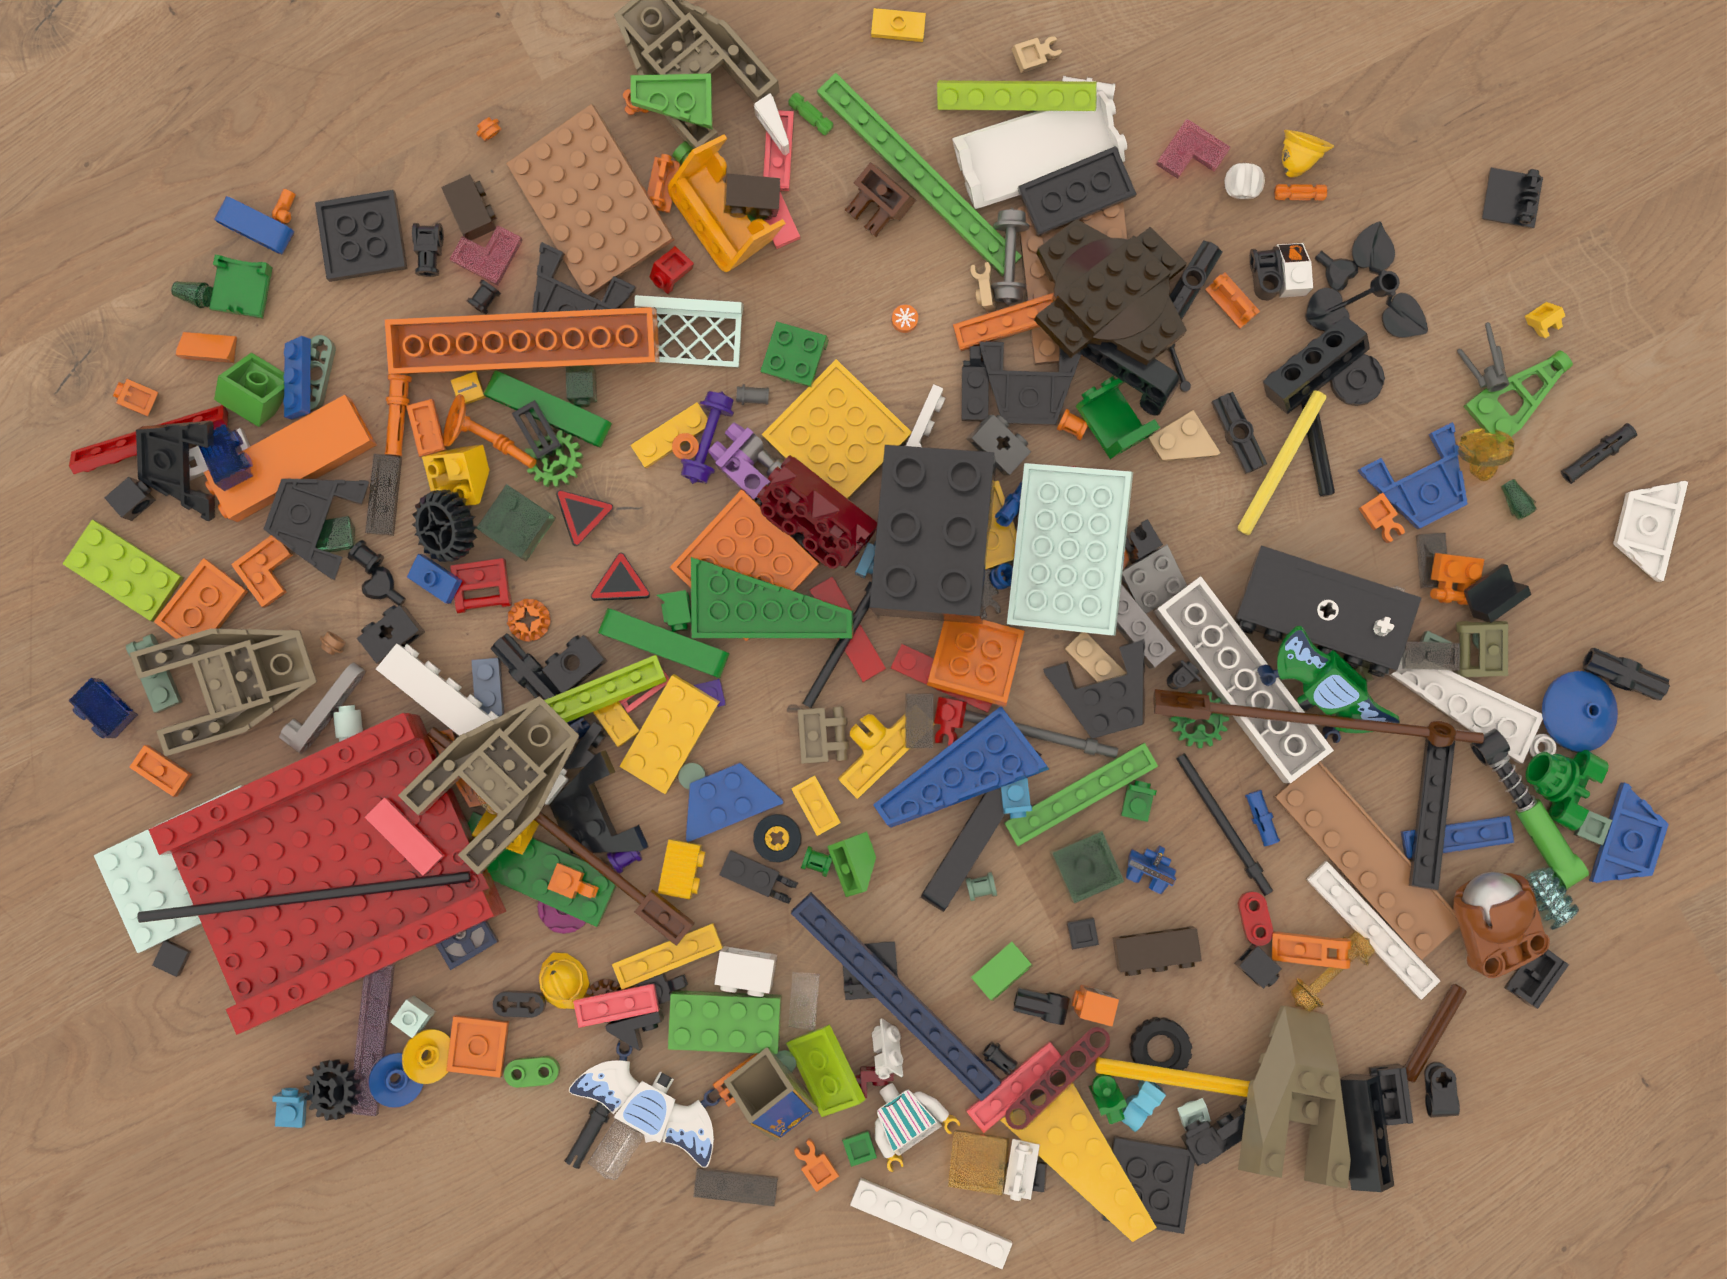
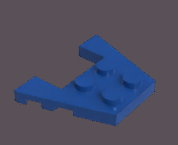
[1358,422,1468,529]

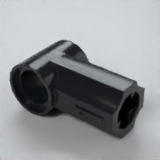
[1013,987,1070,1025]

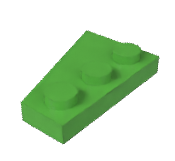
[630,73,713,130]

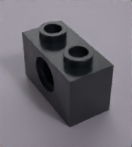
[542,635,608,693]

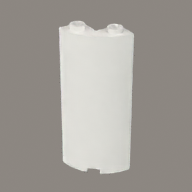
[952,90,1127,209]

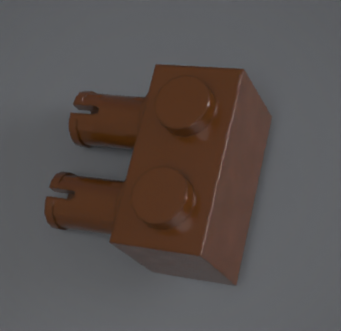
[844,162,916,237]

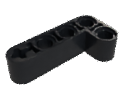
[1080,342,1180,416]

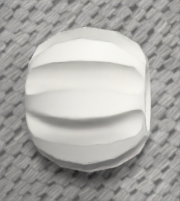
[1224,163,1265,199]

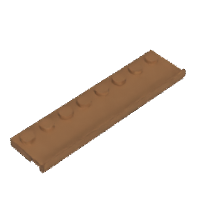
[1274,761,1459,961]

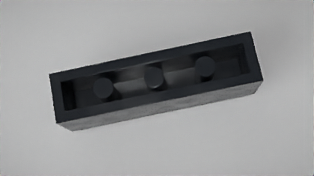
[1340,1074,1394,1192]

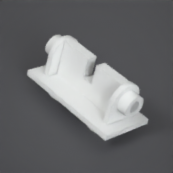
[872,1018,903,1079]
[1004,1139,1040,1201]

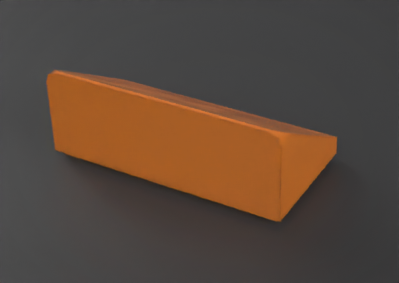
[176,332,237,363]

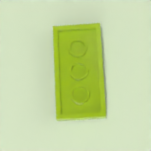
[63,520,184,622]

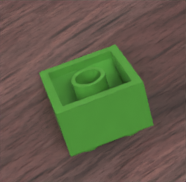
[214,352,284,427]

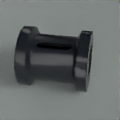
[466,279,501,315]
[347,540,384,575]

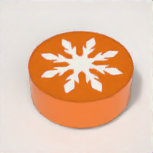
[892,305,918,333]

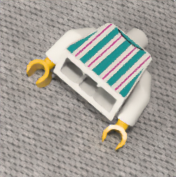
[875,1083,960,1172]

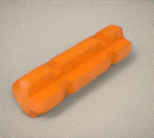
[1274,184,1327,200]

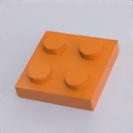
[446,1015,509,1078]

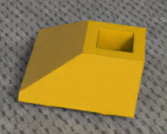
[422,445,490,506]

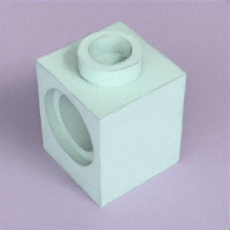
[390,996,436,1038]

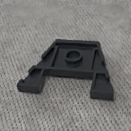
[532,242,636,313]
[979,342,1082,425]
[136,421,215,521]
[263,479,370,581]
[1043,639,1145,739]
[549,750,649,854]

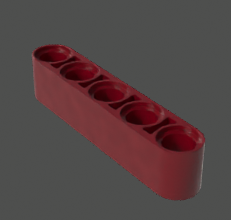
[1005,1027,1110,1130]

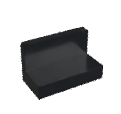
[1464,564,1531,623]

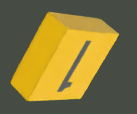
[451,371,486,405]

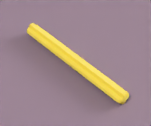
[1238,390,1326,535]

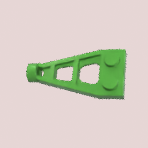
[1463,350,1573,447]

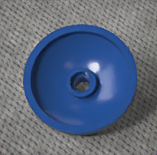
[1542,671,1618,752]

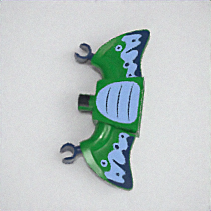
[1257,626,1400,743]

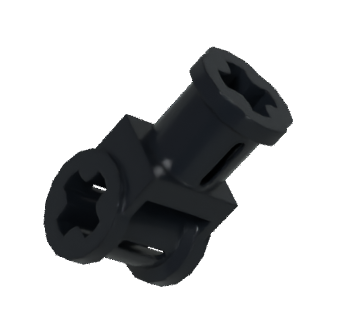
[412,223,444,277]

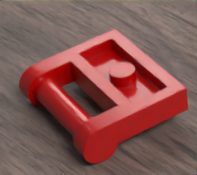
[450,558,512,614]

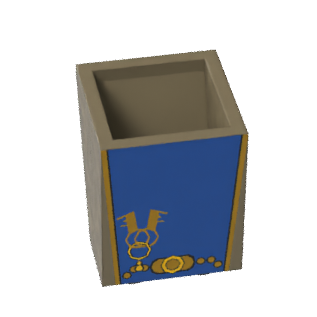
[724,1047,818,1142]

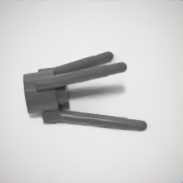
[1457,322,1509,392]

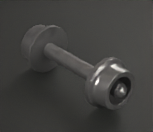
[991,208,1029,305]

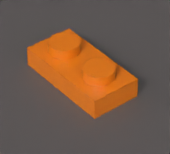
[129,745,192,797]

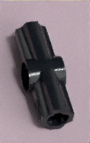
[1169,240,1223,320]
[1211,392,1267,474]
[490,633,561,700]
[1583,648,1670,701]

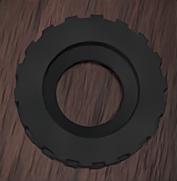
[1129,1017,1192,1071]

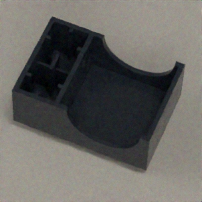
[870,445,996,624]

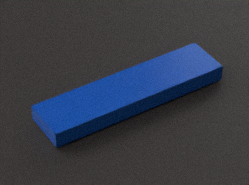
[1401,816,1514,858]

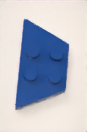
[686,762,784,842]
[1589,782,1669,883]

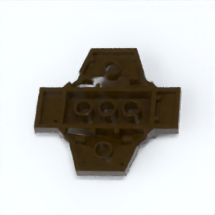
[1034,219,1187,366]

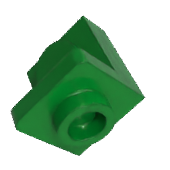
[1120,780,1157,822]

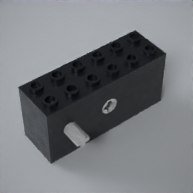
[1234,545,1422,678]

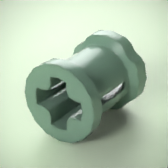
[965,872,997,901]

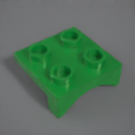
[209,254,273,319]
[760,321,829,387]

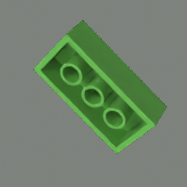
[668,990,782,1054]

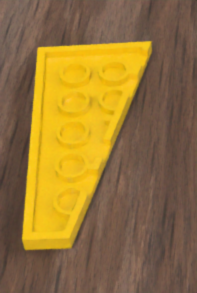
[1000,1081,1156,1242]

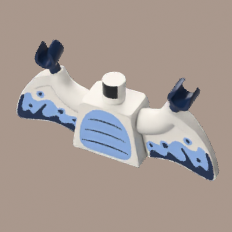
[569,1040,722,1168]

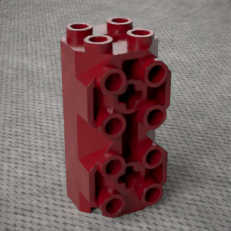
[757,455,878,569]

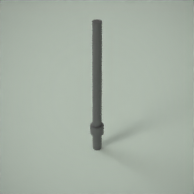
[964,710,1118,758]

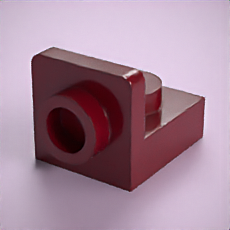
[855,1066,894,1098]

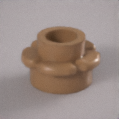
[320,631,346,655]

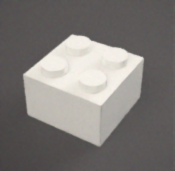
[714,946,777,997]

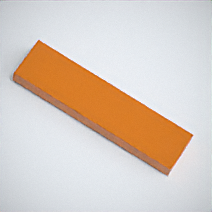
[953,293,1054,351]

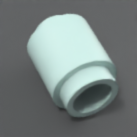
[333,705,363,742]

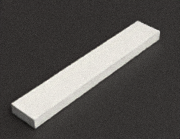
[1306,861,1440,1000]

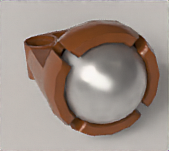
[1453,872,1550,979]

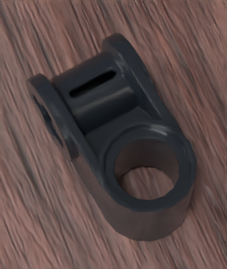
[1249,246,1283,301]
[1424,1062,1460,1118]

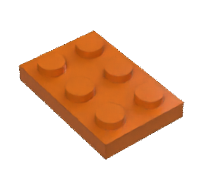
[154,558,248,639]

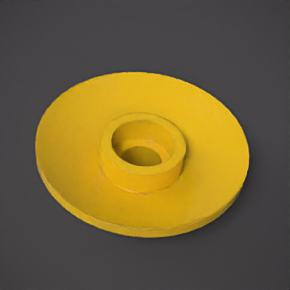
[402,1029,450,1084]

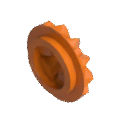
[507,599,550,641]

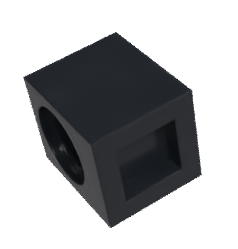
[104,477,156,521]
[1234,944,1282,989]

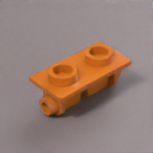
[647,154,680,213]
[1205,272,1260,329]

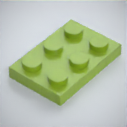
[786,1024,866,1117]

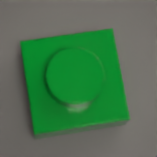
[842,1130,877,1167]

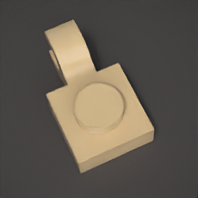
[971,262,997,312]

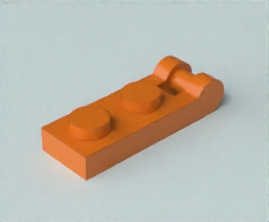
[1272,932,1351,969]

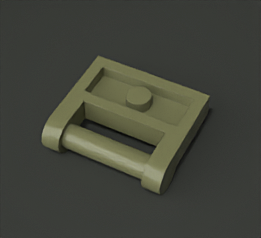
[1456,621,1508,677]

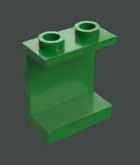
[1076,376,1160,460]

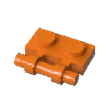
[1430,553,1485,605]

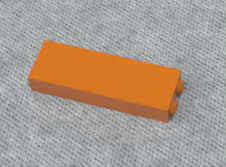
[204,395,377,522]

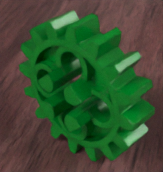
[1169,690,1229,748]

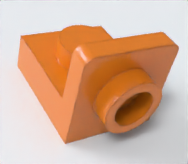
[113,379,158,417]

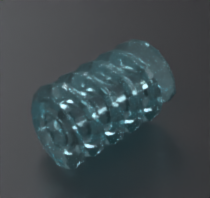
[1524,867,1579,930]

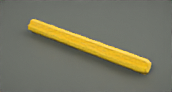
[1095,1057,1250,1097]

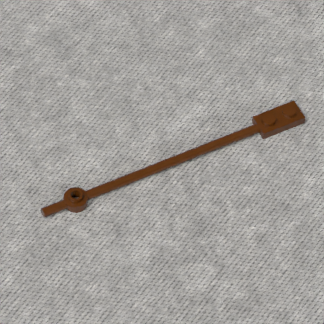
[1153,689,1484,747]
[427,727,695,946]

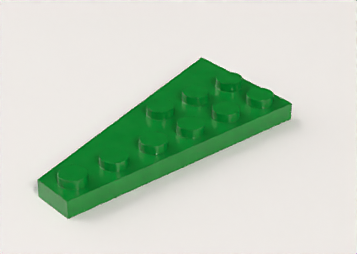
[691,557,853,638]

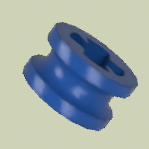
[990,563,1013,590]

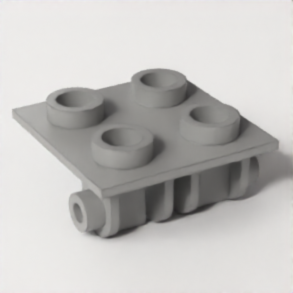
[1122,544,1187,614]

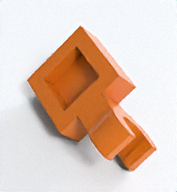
[547,863,599,899]

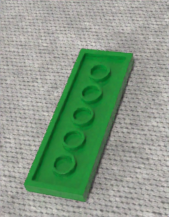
[468,812,616,927]

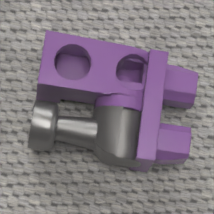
[708,423,784,501]

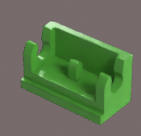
[971,942,1033,1001]

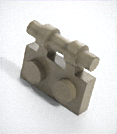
[798,707,849,764]

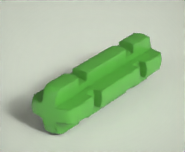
[788,92,833,135]

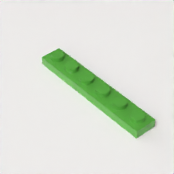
[1004,743,1158,846]

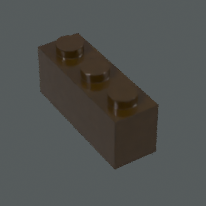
[1112,926,1202,976]

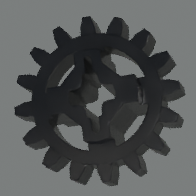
[304,1059,361,1121]

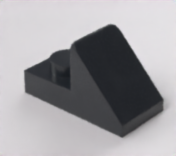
[564,722,606,769]
[605,1008,664,1051]

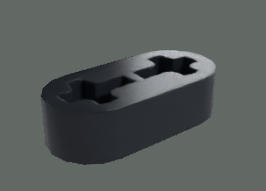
[493,990,546,1018]

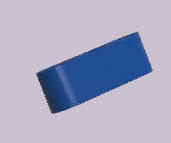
[214,196,295,255]

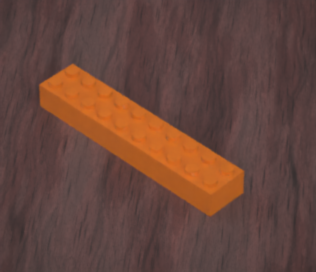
[385,307,660,375]

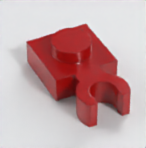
[934,697,967,746]

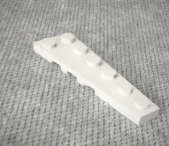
[1390,650,1543,763]

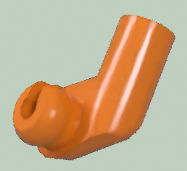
[272,189,296,225]

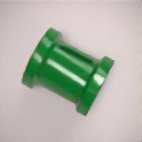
[801,846,832,877]

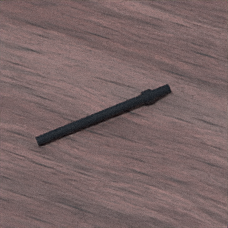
[802,581,872,708]
[1176,753,1273,896]

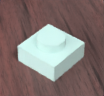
[1177,1098,1211,1131]

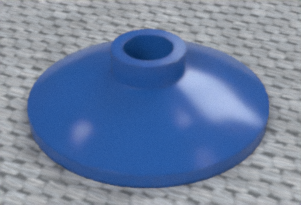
[368,1053,423,1108]

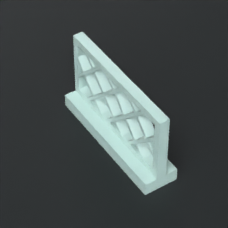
[634,295,744,367]

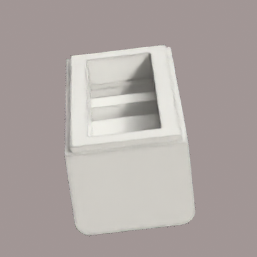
[754,93,790,155]

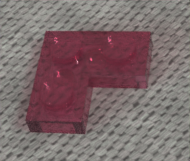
[1156,119,1231,179]
[450,226,523,286]

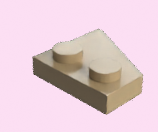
[1147,410,1220,462]

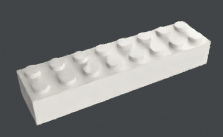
[1153,576,1334,783]

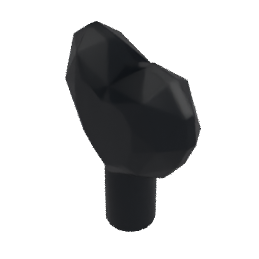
[1314,250,1358,291]
[362,566,406,606]

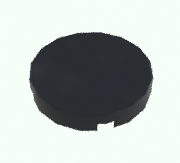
[1330,354,1385,406]

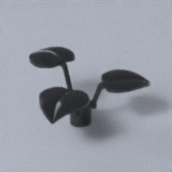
[1305,221,1428,338]

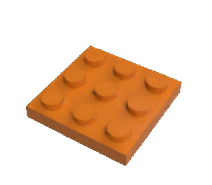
[927,620,1025,707]

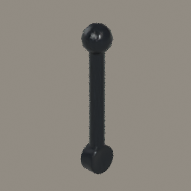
[1168,343,1191,392]

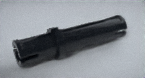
[1561,423,1637,484]
[564,1102,610,1169]

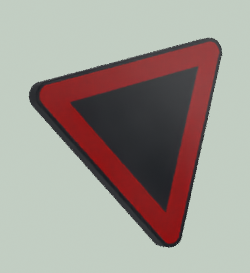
[556,490,613,546]
[591,553,650,601]

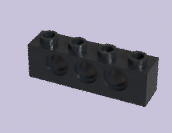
[1263,316,1370,414]

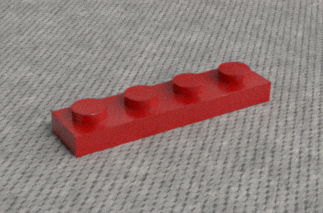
[890,644,992,713]

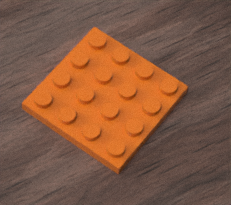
[670,489,820,641]

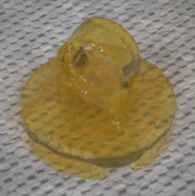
[1458,428,1515,481]

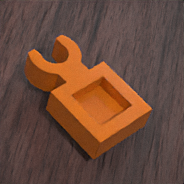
[1358,493,1405,543]
[794,1138,839,1192]

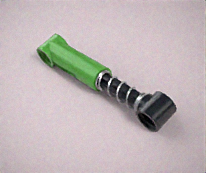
[1470,728,1589,890]

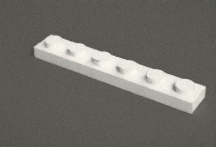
[850,1178,1012,1269]

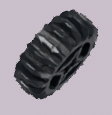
[412,489,478,562]

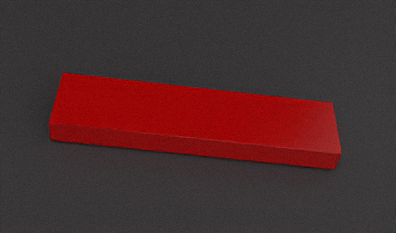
[810,577,886,682]

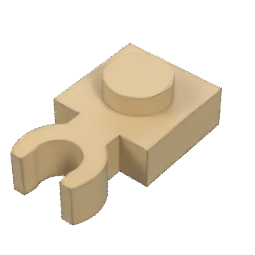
[1012,36,1062,73]

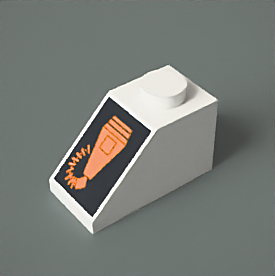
[1276,243,1313,298]

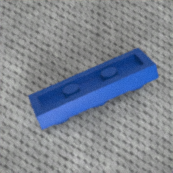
[283,336,311,420]

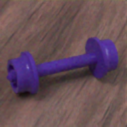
[681,391,734,484]

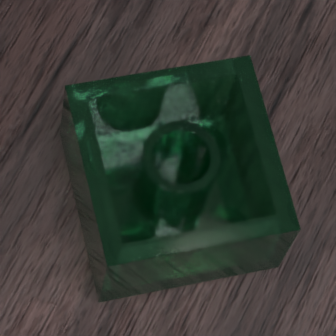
[477,484,556,561]
[1049,830,1125,904]

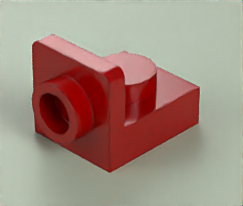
[649,246,694,294]

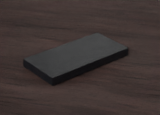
[1017,146,1137,237]

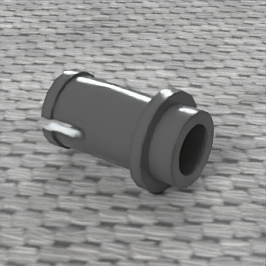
[736,384,769,405]

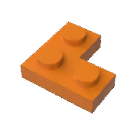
[231,536,293,608]

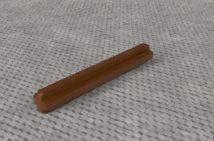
[1404,984,1467,1083]

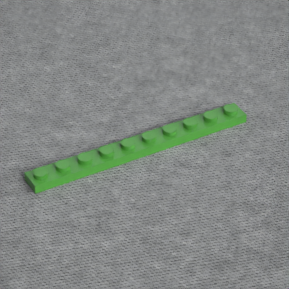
[817,73,1022,277]

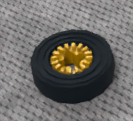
[753,814,801,863]

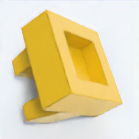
[1525,302,1565,338]

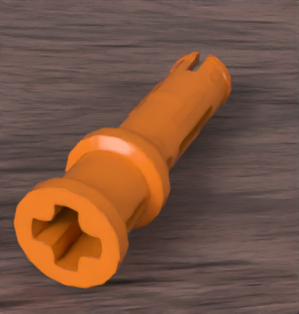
[385,374,412,456]

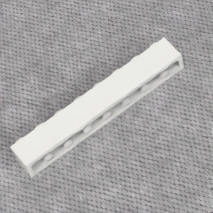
[376,643,570,805]

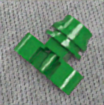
[1526,750,1609,831]

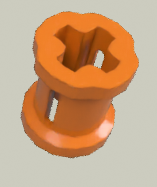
[1057,409,1088,441]

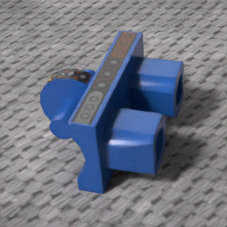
[1126,845,1176,894]

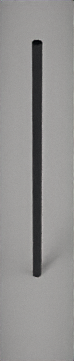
[137,871,471,923]

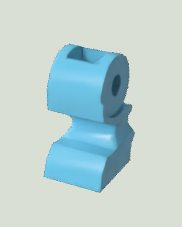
[1122,1080,1166,1132]

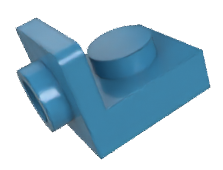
[855,541,876,578]
[1000,778,1032,819]
[272,1088,307,1128]

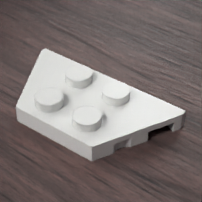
[1613,481,1688,582]

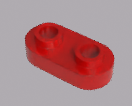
[1238,891,1273,946]

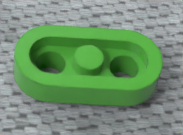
[504,1056,560,1088]

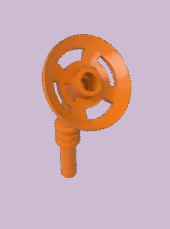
[443,394,536,468]

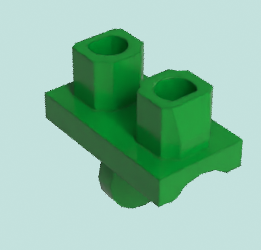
[1088,1074,1127,1124]

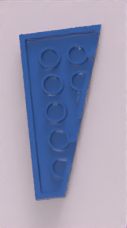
[873,706,1049,828]

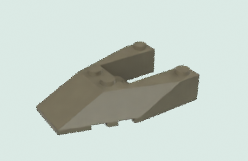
[614,0,780,149]
[130,628,317,757]
[398,696,579,875]
[1238,1006,1351,1188]

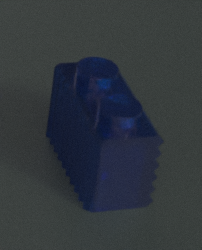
[199,425,253,491]
[69,678,138,739]

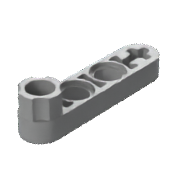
[279,663,365,754]

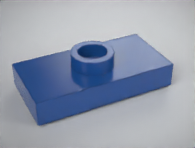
[407,554,462,604]

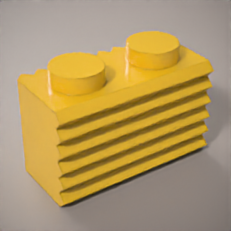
[658,839,706,899]

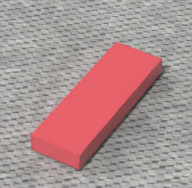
[763,110,794,191]
[365,797,445,876]
[573,983,660,1028]

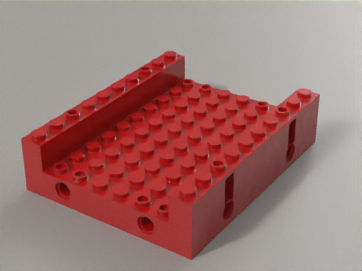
[148,713,507,1035]

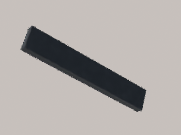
[1409,726,1455,891]

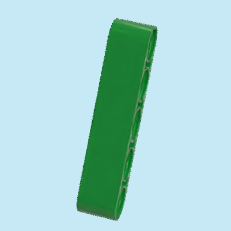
[483,370,612,448]
[598,608,730,678]

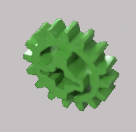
[525,430,584,488]

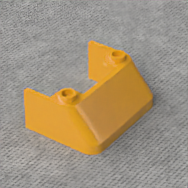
[668,134,786,272]

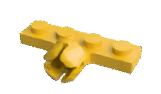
[838,704,935,799]

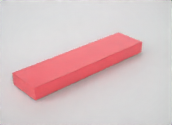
[966,1041,1062,1133]

